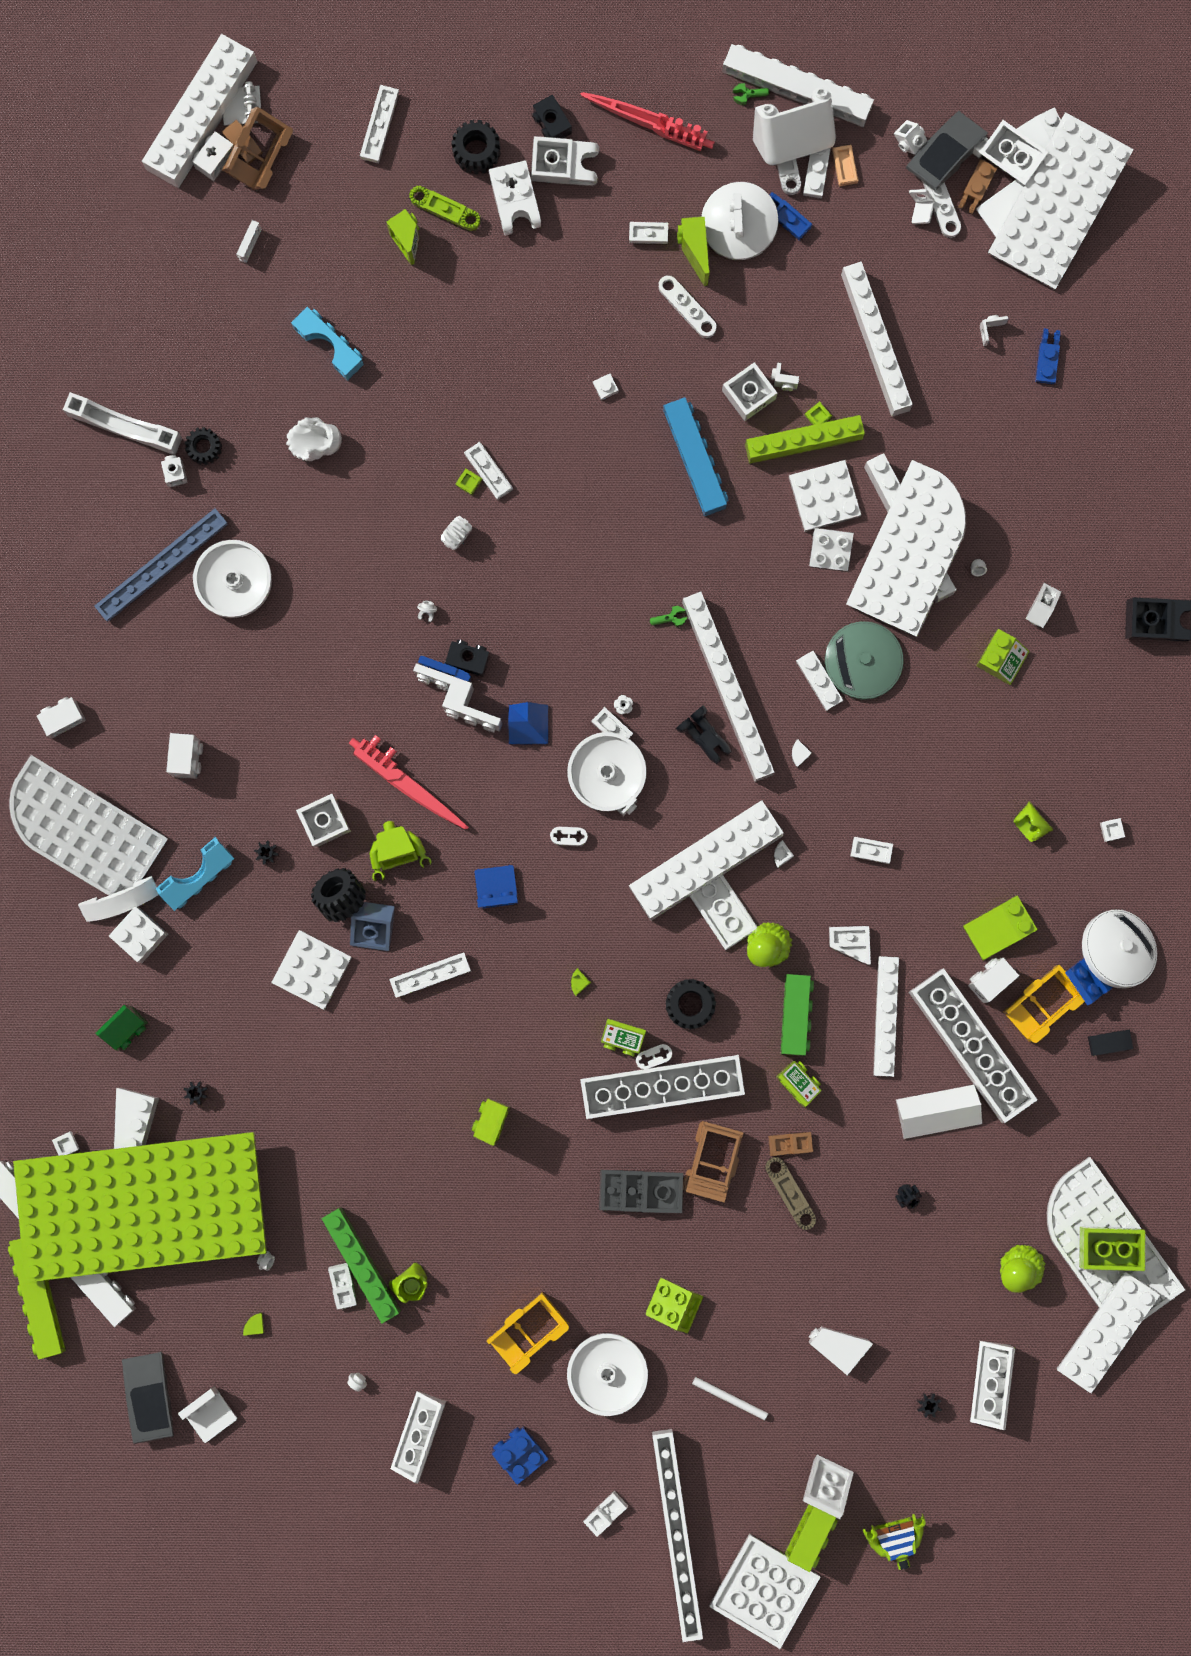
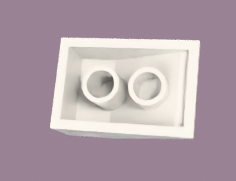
[980,120,1049,186]

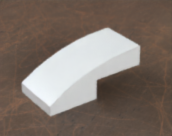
[328,1263,357,1310]
[583,1491,628,1536]

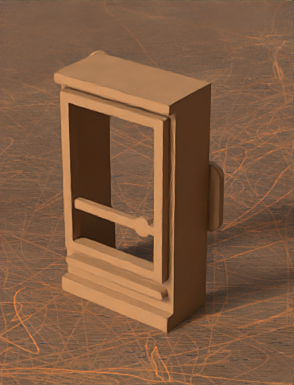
[222,107,293,190]
[683,1121,744,1203]

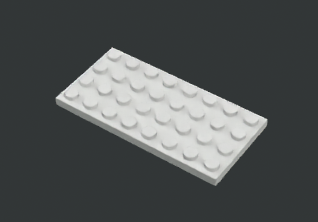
[988,112,1134,290]

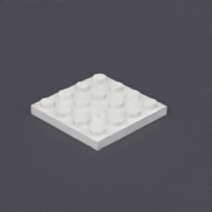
[709,1534,820,1649]

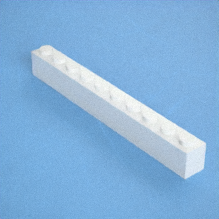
[682,592,774,782]
[0,1161,136,1327]
[652,1429,703,1642]

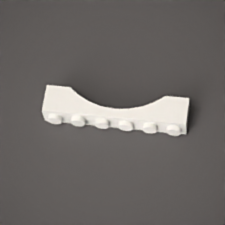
[63,392,182,455]

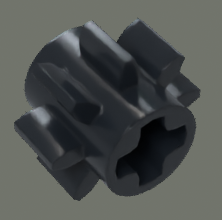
[254,840,279,865]
[183,1081,208,1105]
[895,1184,922,1209]
[917,1393,942,1418]

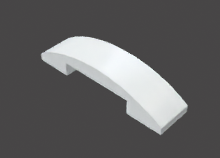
[78,876,159,922]

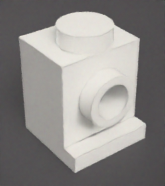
[161,455,188,487]

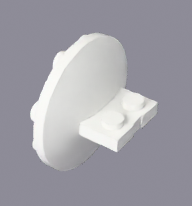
[702,182,778,260]

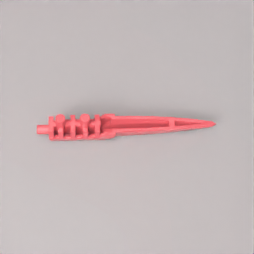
[580,92,715,151]
[349,735,469,829]

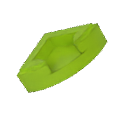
[571,968,590,996]
[243,1313,264,1336]

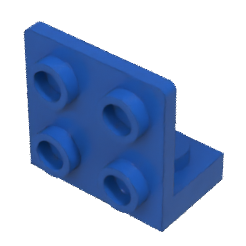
[475,865,518,909]

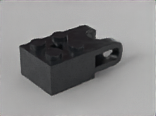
[1125,597,1191,641]

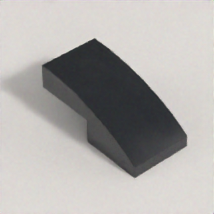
[1088,1029,1133,1056]

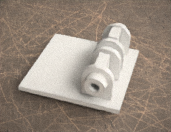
[223,81,261,126]
[809,528,854,571]

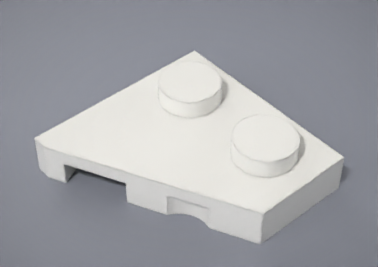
[829,926,871,965]

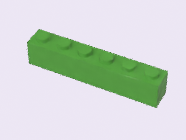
[321,1207,401,1324]

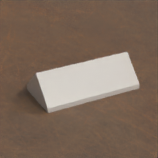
[896,1085,982,1139]
[970,1341,1015,1430]
[390,1391,446,1483]

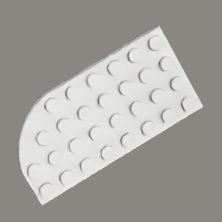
[846,460,966,637]
[9,755,168,895]
[1047,1157,1185,1320]

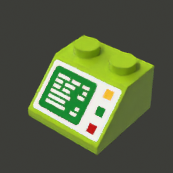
[386,209,419,265]
[976,629,1029,685]
[601,1019,646,1056]
[776,1061,822,1107]

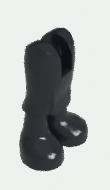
[675,705,732,764]

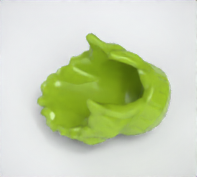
[747,922,792,967]
[1000,1245,1046,1293]

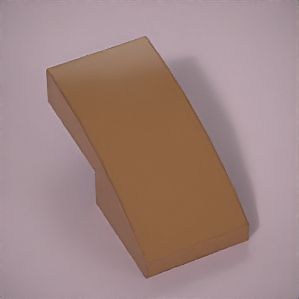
[222,120,263,164]
[768,1132,813,1156]

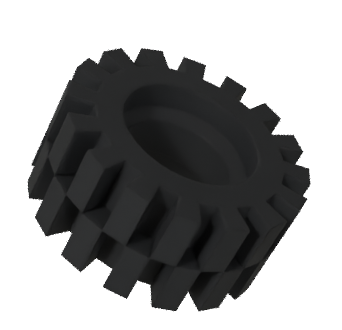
[185,427,222,465]

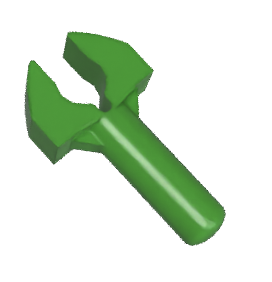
[733,83,769,105]
[650,606,687,627]

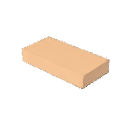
[832,145,858,187]

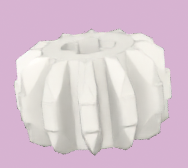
[441,516,472,550]

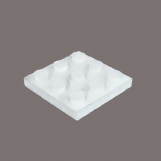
[789,460,861,532]
[271,930,352,1010]

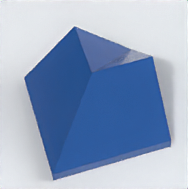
[508,702,548,744]

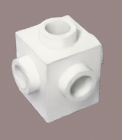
[894,120,928,154]

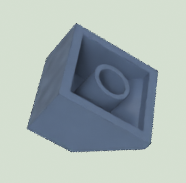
[350,902,395,951]

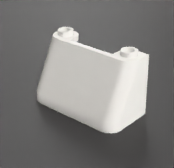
[753,86,836,165]

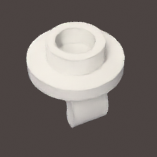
[418,601,437,622]

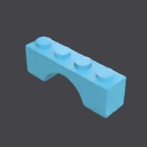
[291,307,364,381]
[156,837,234,911]

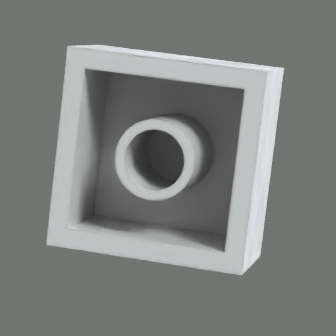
[722,362,777,421]
[166,733,203,779]
[296,794,351,848]
[109,906,168,963]
[968,958,1019,1003]

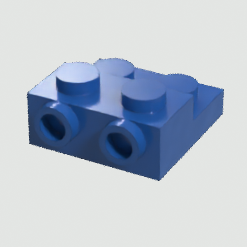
[1065,958,1113,1005]
[492,1426,549,1485]

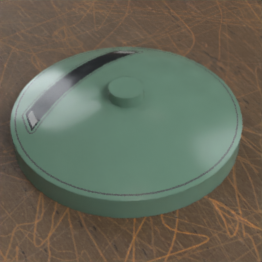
[825,622,903,700]

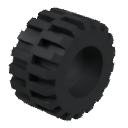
[452,120,500,174]
[311,868,366,922]
[666,979,716,1029]

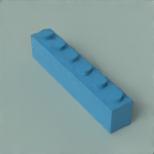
[663,397,729,516]

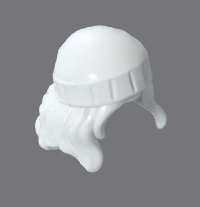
[286,417,342,461]

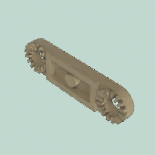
[765,1157,816,1230]

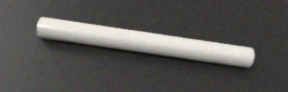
[692,1377,768,1420]

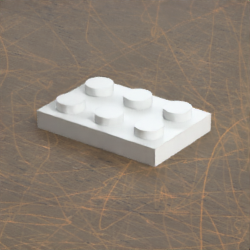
[803,1455,854,1519]

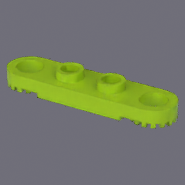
[409,186,481,231]

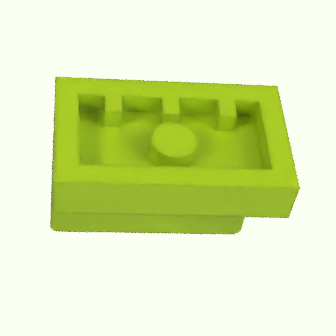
[646,1278,703,1333]

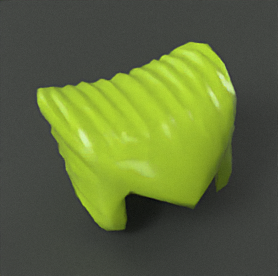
[1014,801,1053,842]
[389,1263,428,1303]

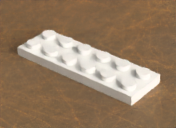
[1057,1270,1160,1393]

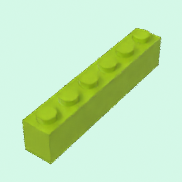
[745,415,865,464]
[8,1238,66,1360]

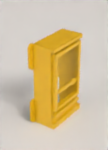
[1003,965,1085,1043]
[487,1292,569,1374]

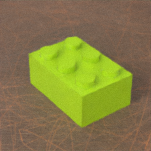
[1079,1227,1145,1271]
[785,1504,838,1572]

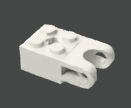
[531,136,599,186]
[489,161,541,236]

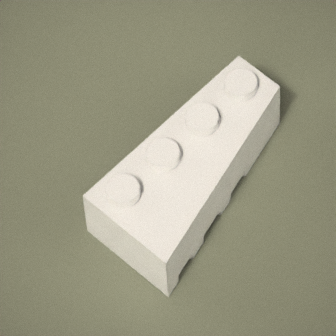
[114,1088,159,1149]

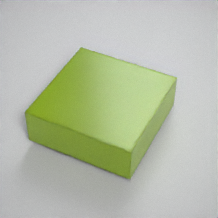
[804,401,832,425]
[455,468,482,496]

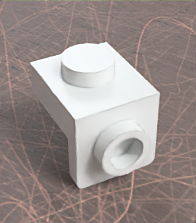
[771,363,799,391]

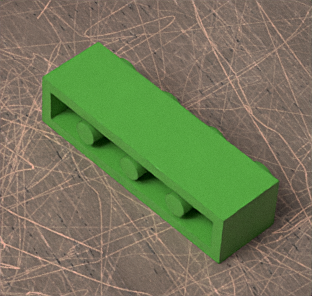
[780,974,814,1056]

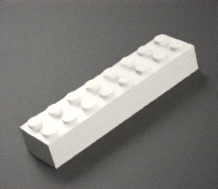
[142,34,258,188]
[629,800,784,921]
[909,968,1037,1123]
[580,1055,745,1119]

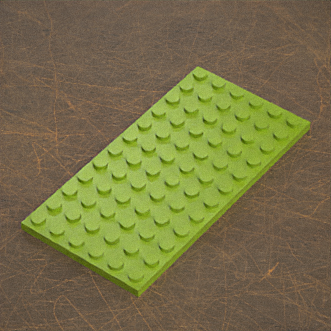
[13,1132,267,1282]

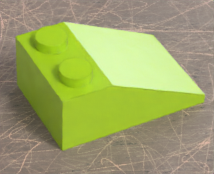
[677,217,709,286]
[963,895,1037,960]
[471,1098,510,1146]

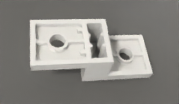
[413,663,502,733]

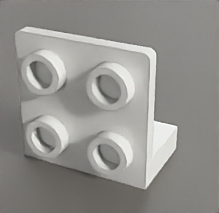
[178,1386,237,1443]

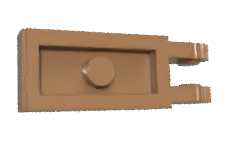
[958,159,998,214]

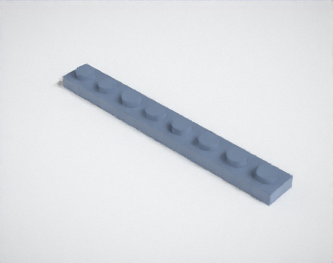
[94,508,228,622]

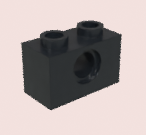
[532,94,572,139]
[445,640,490,677]

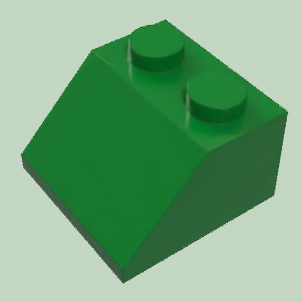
[95,1005,148,1051]

